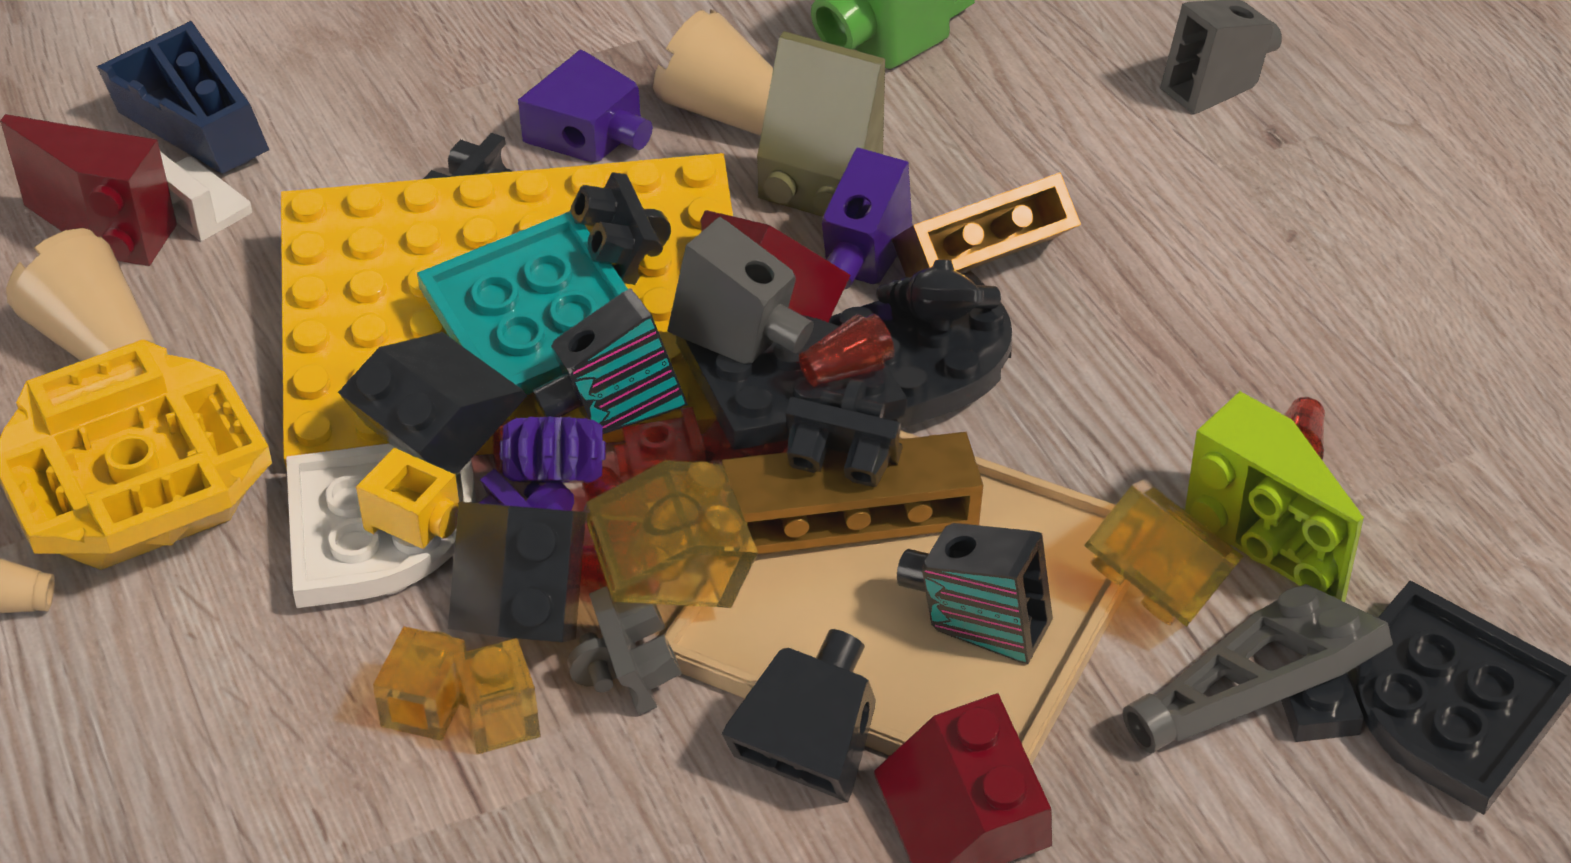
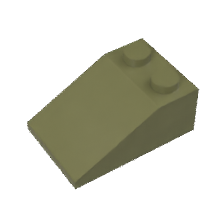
[757,31,885,217]

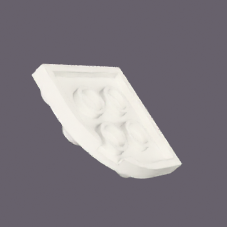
[286,443,476,608]

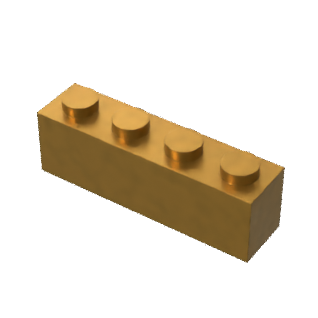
[722,431,984,557]

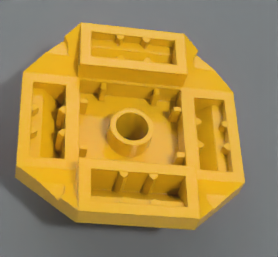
[0,339,272,570]

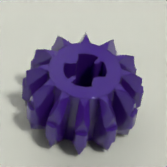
[500,416,606,484]

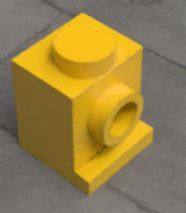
[356,448,459,549]

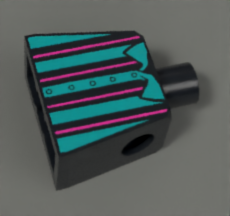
[532,288,688,434]
[897,523,1053,664]

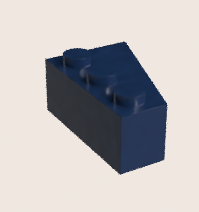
[96,21,270,174]

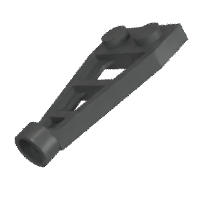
[1123,584,1393,754]

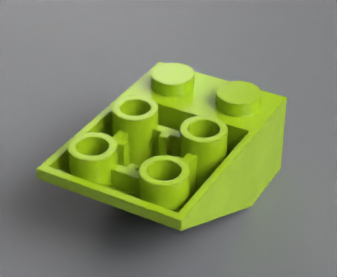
[1184,391,1364,602]

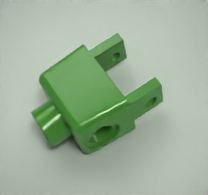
[811,0,975,69]

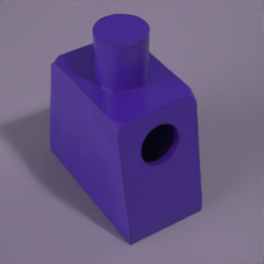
[518,49,653,163]
[822,147,913,290]

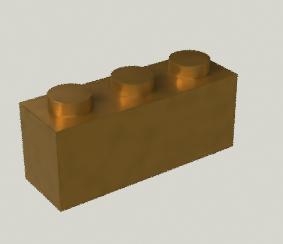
[892,173,1081,277]

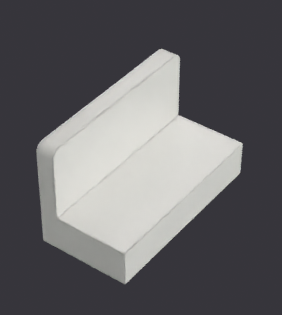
[160,151,252,242]

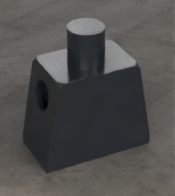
[722,629,876,803]

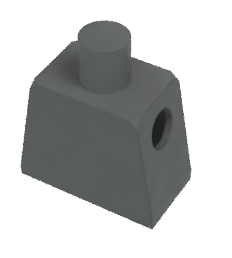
[1160,0,1282,114]
[667,217,814,364]

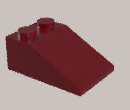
[0,114,177,266]

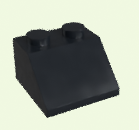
[338,332,527,477]
[448,502,586,642]

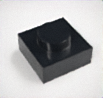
[1281,672,1364,742]

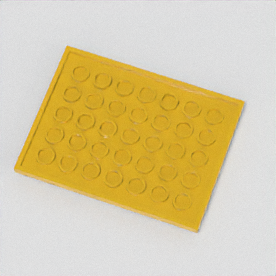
[281,153,733,471]

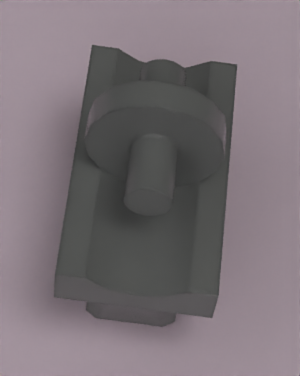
[567,586,682,715]

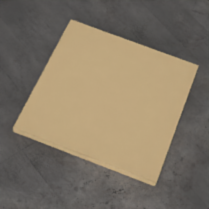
[664,430,1160,765]

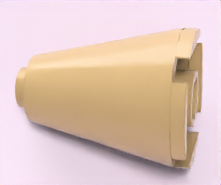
[653,9,773,136]
[6,228,156,361]

